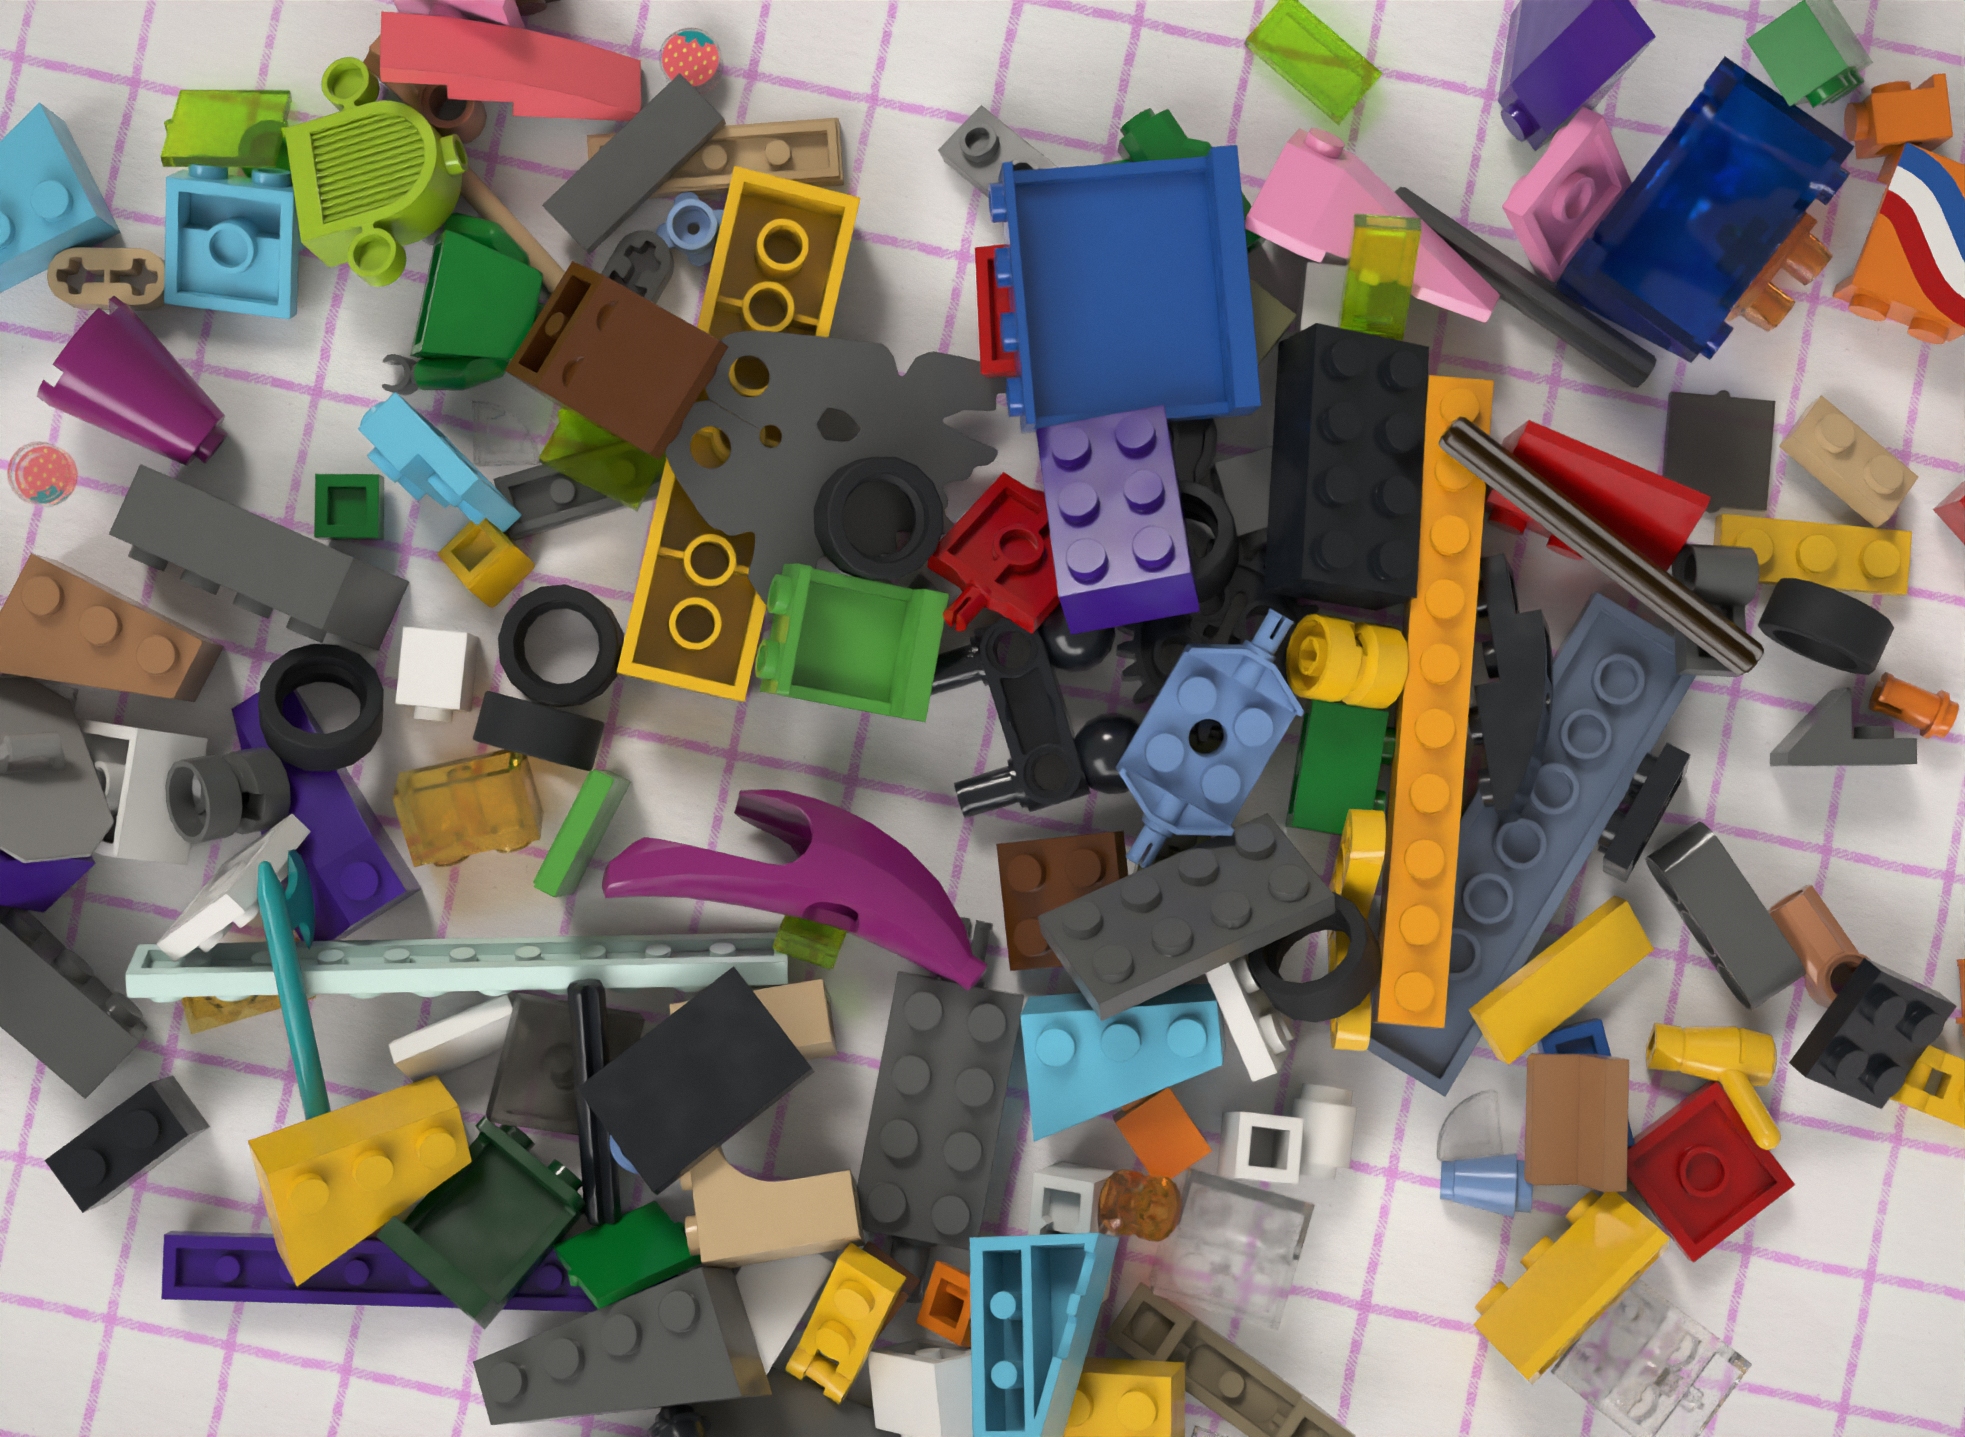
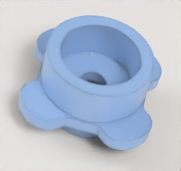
[656,192,724,267]

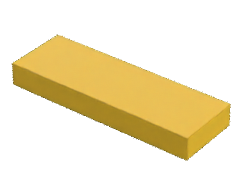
[1468,895,1654,1065]

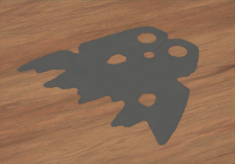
[665,331,1016,615]

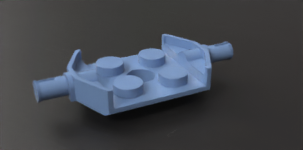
[1115,608,1304,868]

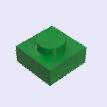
[314,474,384,540]

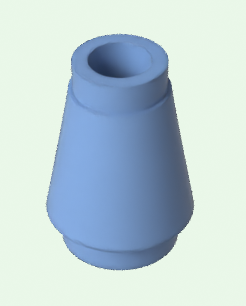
[1440,1153,1533,1218]

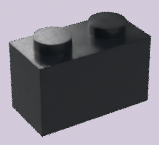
[44,1075,210,1213]

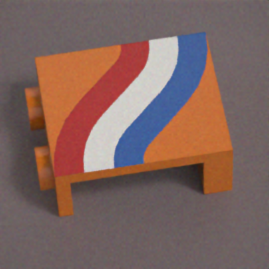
[1832,142,1965,344]

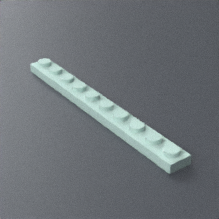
[125,932,788,1003]

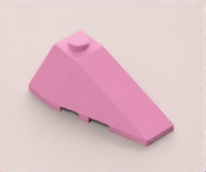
[1244,128,1500,323]

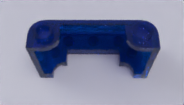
[1555,56,1855,363]

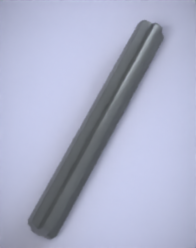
[1395,187,1657,388]

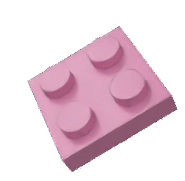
[1502,106,1633,283]

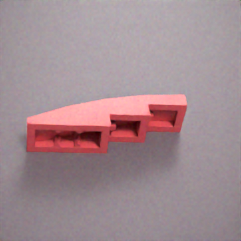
[380,11,641,121]

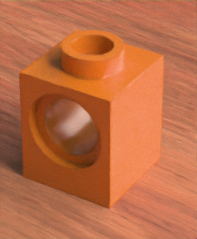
[1112,1087,1212,1188]

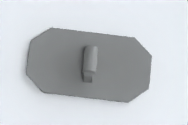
[0,677,114,863]

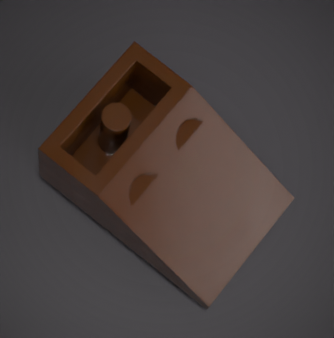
[505,261,729,460]

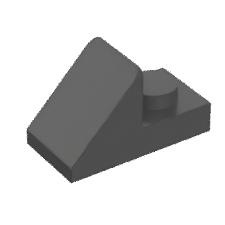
[1770,687,1917,766]

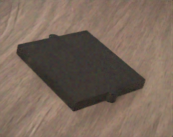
[1662,390,1776,513]

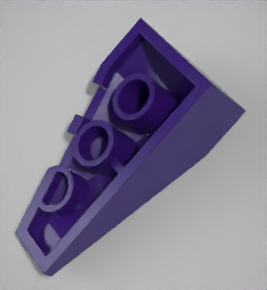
[1498,0,1656,151]
[231,689,422,941]

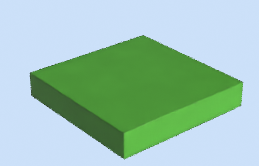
[533,769,631,897]

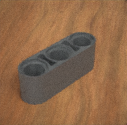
[1645,821,1806,1011]

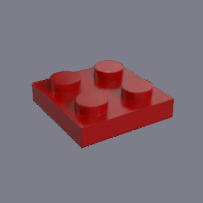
[1627,1080,1795,1263]

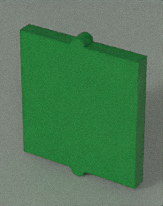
[553,1201,702,1310]

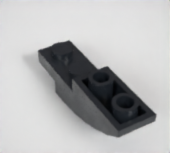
[1468,553,1553,824]

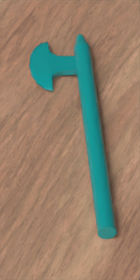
[257,849,331,1120]

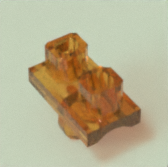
[1715,210,1833,332]

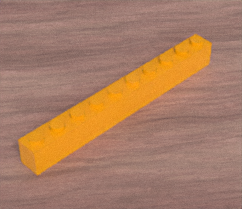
[1371,375,1494,1029]

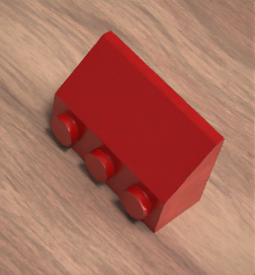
[1484,420,1711,571]

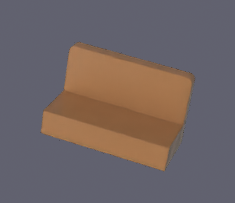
[1524,1053,1629,1192]

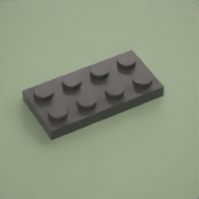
[1038,813,1335,1021]

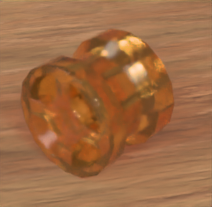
[1098,1169,1182,1242]

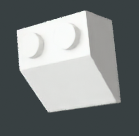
[77,718,208,865]

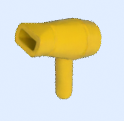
[1646,1023,1781,1150]

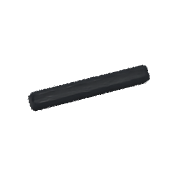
[567,978,621,1226]

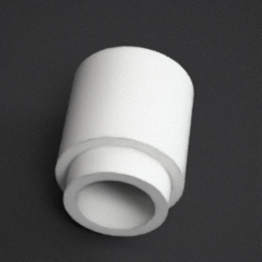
[1291,1083,1357,1179]

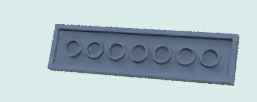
[1367,592,1696,1097]

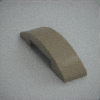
[1105,1282,1356,1437]

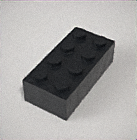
[1264,323,1429,611]

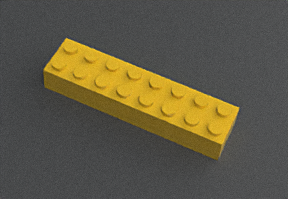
[617,166,861,703]

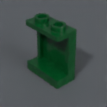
[376,1116,586,1330]

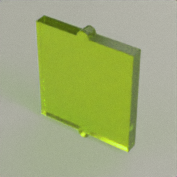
[160,90,292,167]
[538,408,667,512]

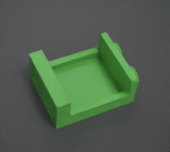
[755,563,949,722]

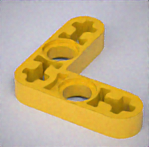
[1327,809,1386,1051]

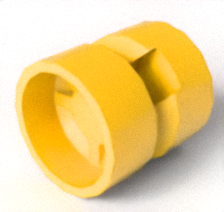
[1286,614,1409,709]

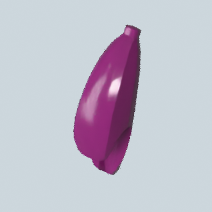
[602,789,987,991]

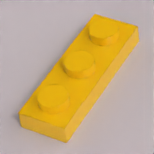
[1713,514,1912,597]

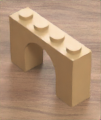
[669,979,865,1269]

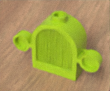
[284,57,469,287]

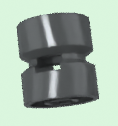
[165,747,291,844]

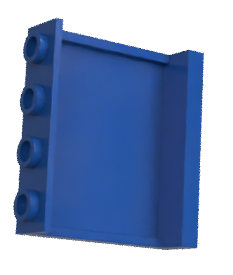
[988,145,1261,433]

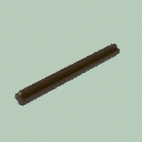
[1438,416,1764,675]

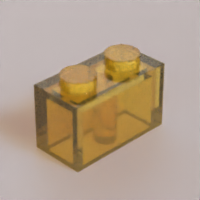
[392,749,544,867]

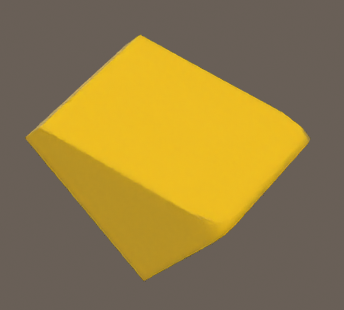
[437,518,535,608]

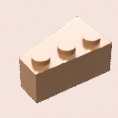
[0,553,224,702]

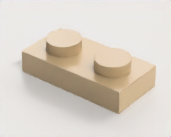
[1779,395,1918,528]

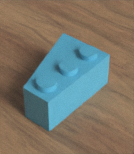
[0,102,121,293]
[1020,983,1226,1142]
[970,1233,1120,1437]

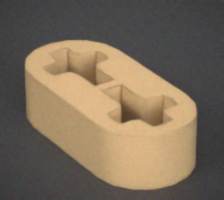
[47,247,165,311]

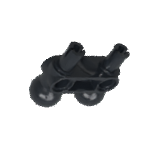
[931,603,1140,818]

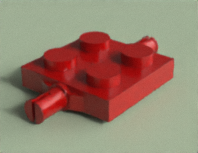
[927,472,1060,634]

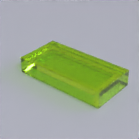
[1244,0,1383,126]
[1338,214,1422,341]

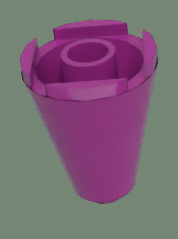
[37,296,228,466]

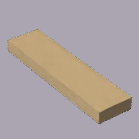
[587,118,844,199]

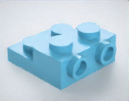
[164,160,306,319]
[358,392,522,532]

